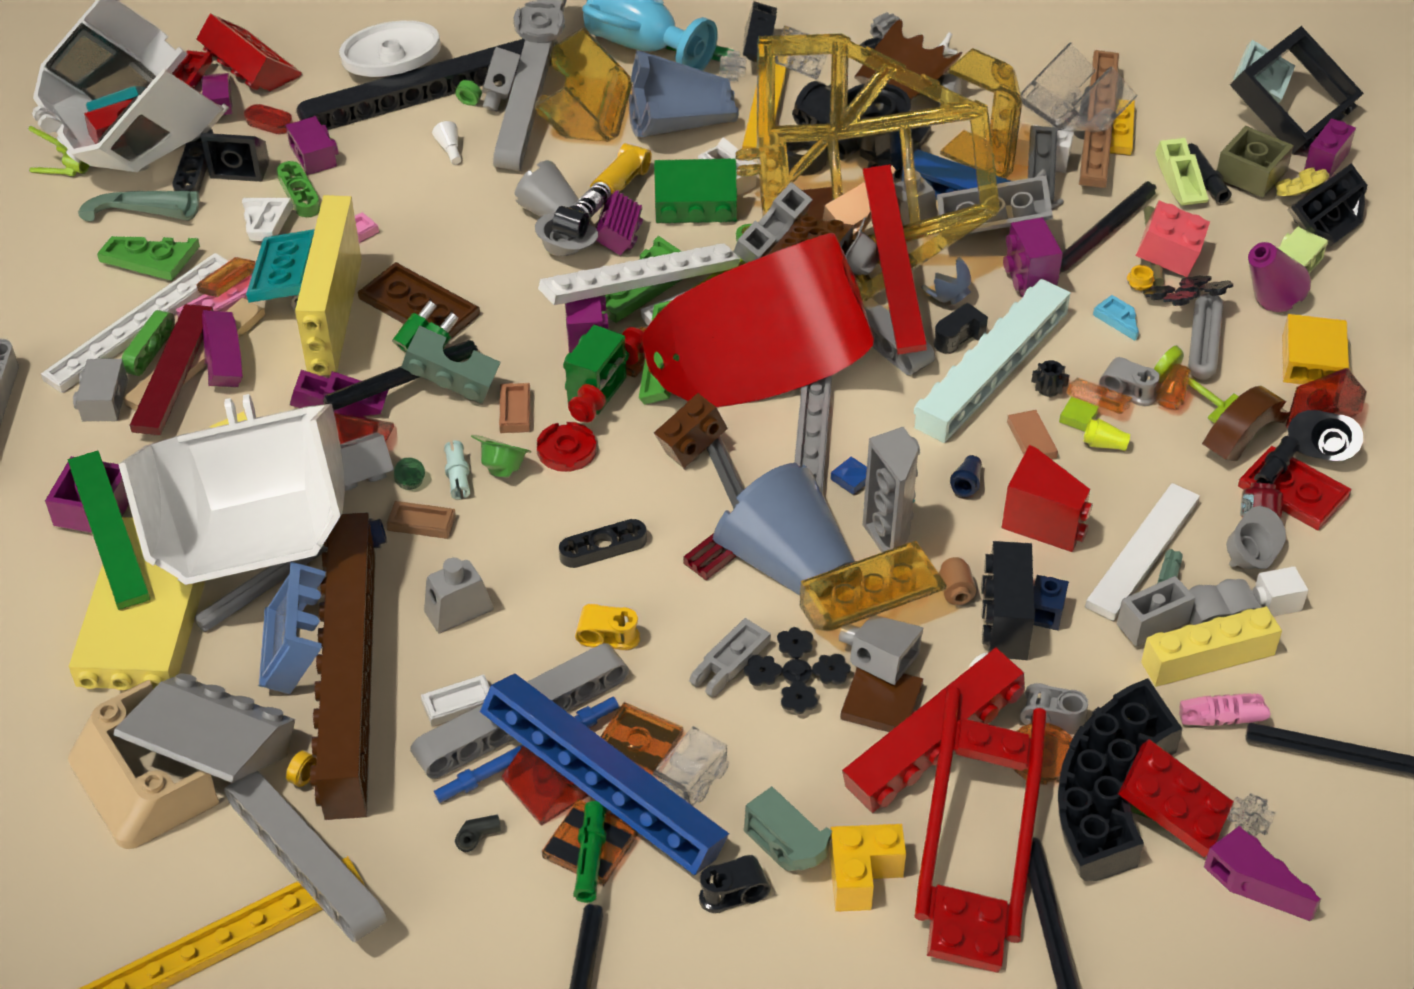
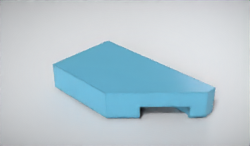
[1093,295,1139,341]

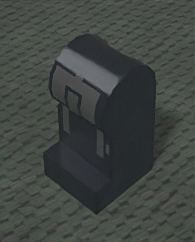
[934,302,988,353]

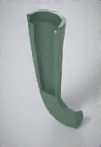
[78,191,199,221]

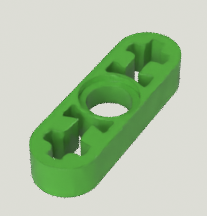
[277,161,320,218]
[122,310,175,376]

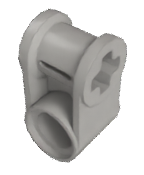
[1099,357,1159,406]
[1020,683,1088,734]

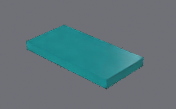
[246,229,315,303]

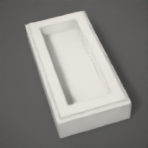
[421,675,490,727]

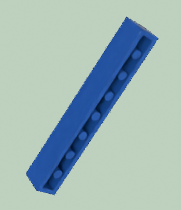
[480,673,730,875]

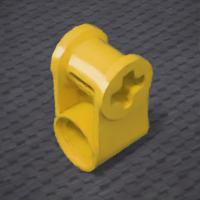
[575,604,640,650]

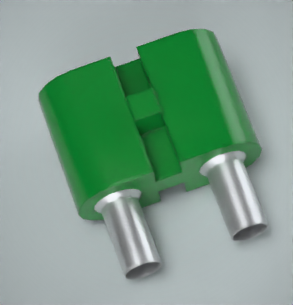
[392,301,459,352]

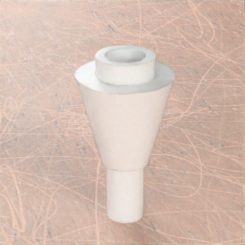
[432,121,461,165]

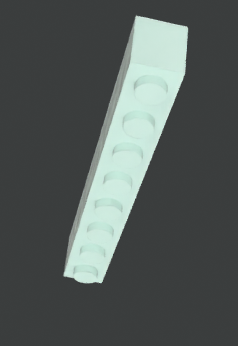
[914,279,1071,443]

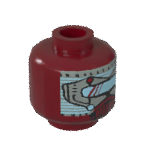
[1240,483,1284,519]

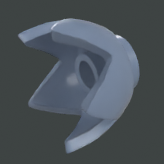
[921,257,971,305]

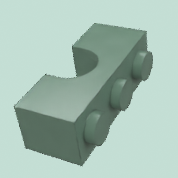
[401,325,501,404]

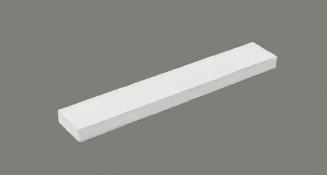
[1085,483,1200,621]

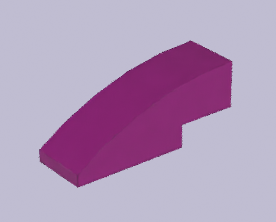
[202,73,233,115]
[202,310,243,387]
[289,369,389,416]

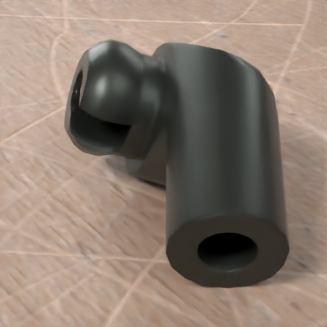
[455,814,501,852]

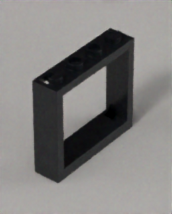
[1230,25,1364,154]

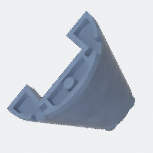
[629,51,739,137]
[713,463,858,601]

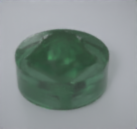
[394,457,425,490]

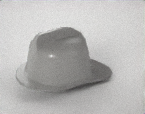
[535,213,598,256]
[845,217,879,276]
[1226,506,1286,569]

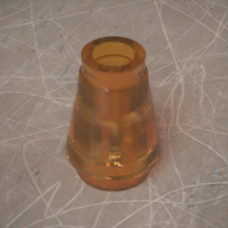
[1156,364,1191,410]

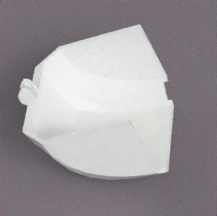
[119,394,345,585]

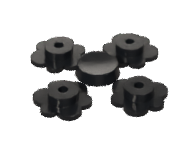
[1143,275,1233,306]
[744,627,851,714]

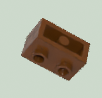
[654,393,728,468]

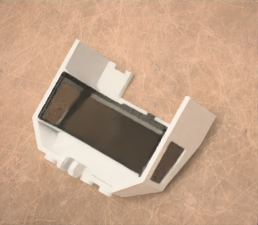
[32,0,229,172]

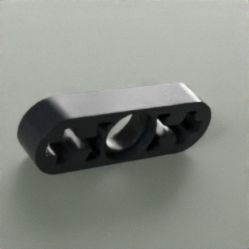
[559,519,647,568]

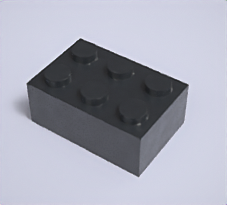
[981,541,1035,660]

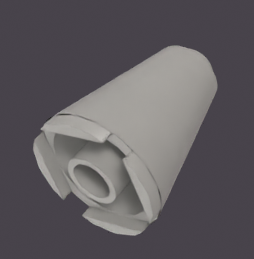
[514,160,579,217]

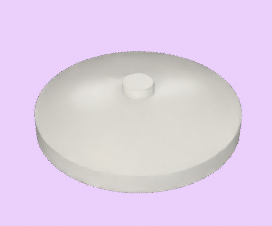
[339,20,441,77]

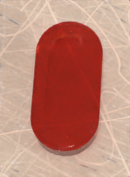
[244,104,293,134]

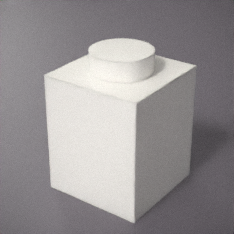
[1252,566,1308,617]

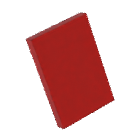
[1238,445,1352,531]

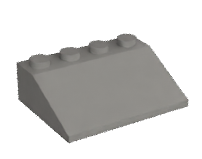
[113,673,295,783]

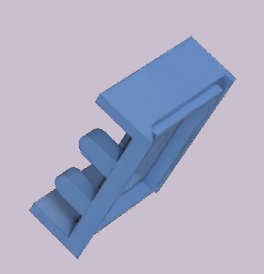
[259,561,325,694]

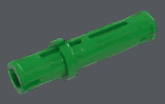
[573,801,607,903]

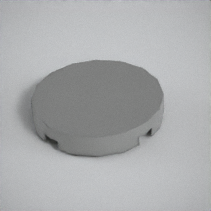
[514,1,565,43]

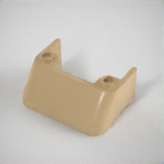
[68,680,219,849]

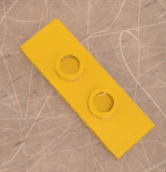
[1110,98,1135,155]

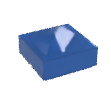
[831,456,867,495]

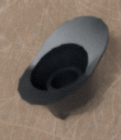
[1288,410,1363,461]

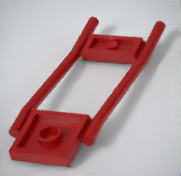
[914,687,1047,973]

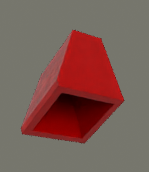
[1001,445,1093,552]

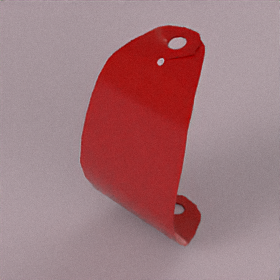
[642,233,874,407]

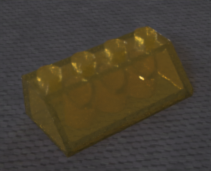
[800,541,947,631]

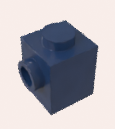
[1034,575,1069,631]

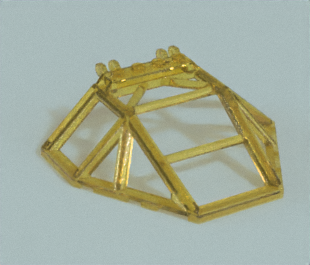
[735,33,1000,301]

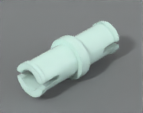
[444,440,470,500]

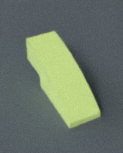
[1155,138,1209,206]

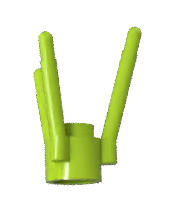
[28,126,90,177]

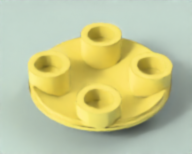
[1275,167,1330,196]

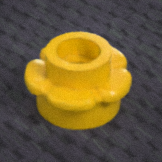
[1127,265,1155,291]

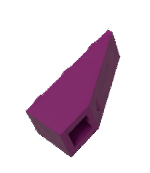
[1204,826,1321,921]

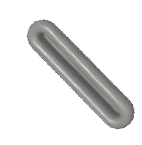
[1188,293,1223,380]

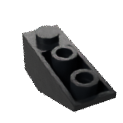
[743,1,777,62]

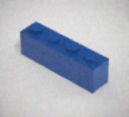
[902,149,1011,200]

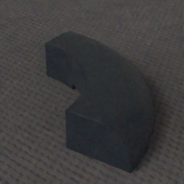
[1058,678,1183,881]

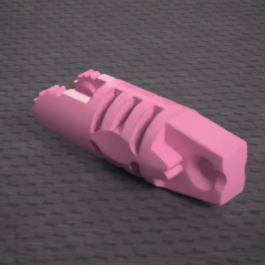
[1179,693,1271,726]

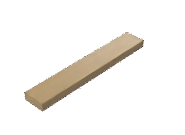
[123,298,265,410]

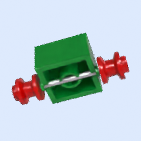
[563,325,644,423]

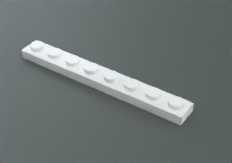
[538,243,740,305]

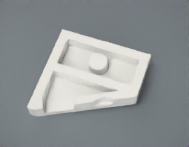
[242,198,294,241]

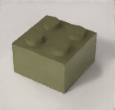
[1217,126,1294,198]

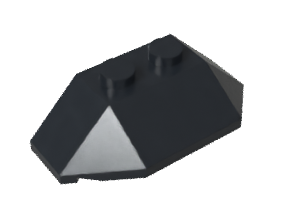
[1287,163,1368,246]

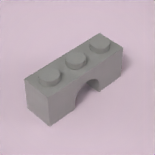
[733,182,813,263]

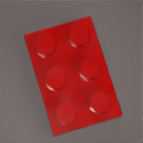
[1118,739,1234,857]

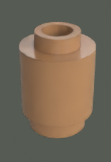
[939,557,976,605]

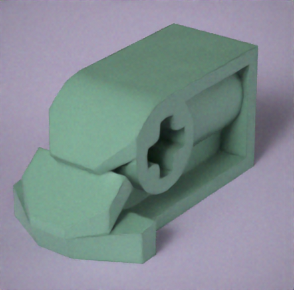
[744,786,832,871]

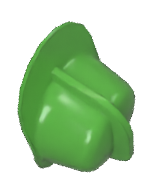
[471,435,531,478]

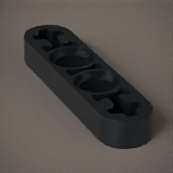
[172,129,214,193]

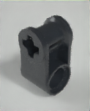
[699,855,771,913]

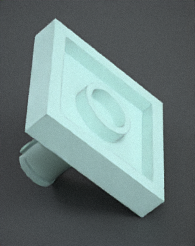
[1233,40,1295,103]

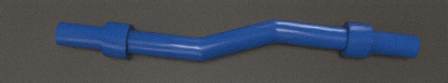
[433,696,620,803]

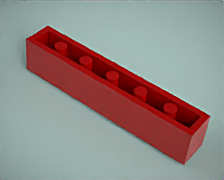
[842,647,1025,814]

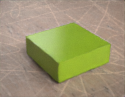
[1059,396,1099,431]

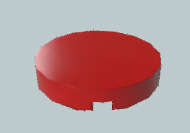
[537,422,597,472]

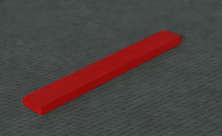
[863,165,927,355]

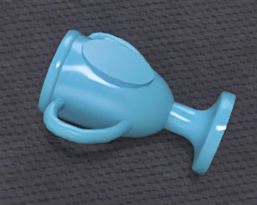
[582,0,718,71]

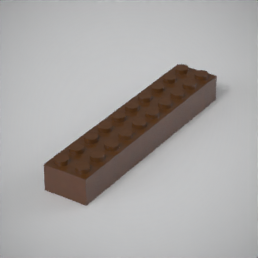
[310,512,376,820]

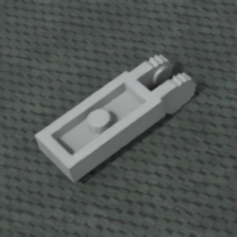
[689,618,771,698]

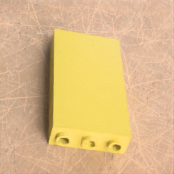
[295,195,362,376]
[68,517,205,690]

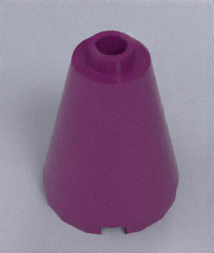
[1248,242,1311,312]

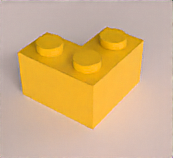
[829,824,906,912]

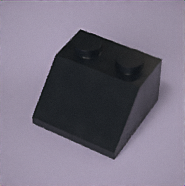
[201,133,270,182]

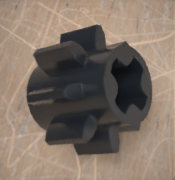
[1031,360,1070,397]

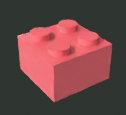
[1135,200,1210,277]

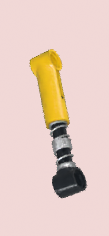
[552,143,652,240]

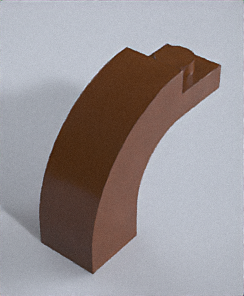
[1202,386,1290,461]

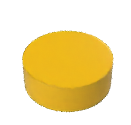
[286,750,316,787]

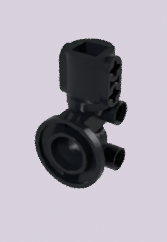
[792,81,922,173]

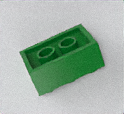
[654,158,737,223]

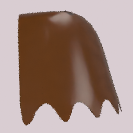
[854,19,971,100]

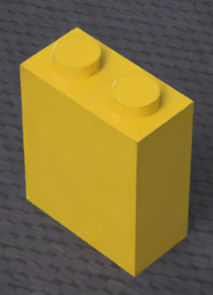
[1282,314,1349,389]

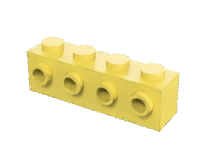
[1141,606,1282,687]

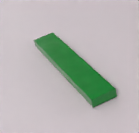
[67,450,150,610]

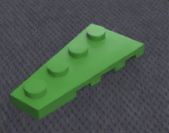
[602,236,682,323]

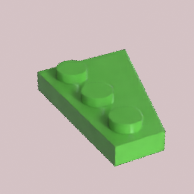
[97,236,200,281]

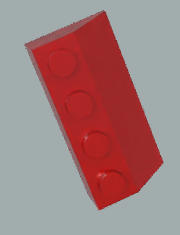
[196,13,302,91]

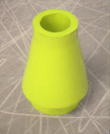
[1083,418,1130,451]

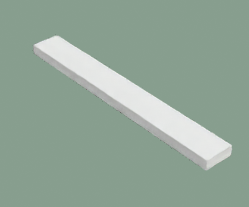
[41,253,236,393]

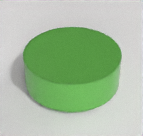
[455,80,482,106]

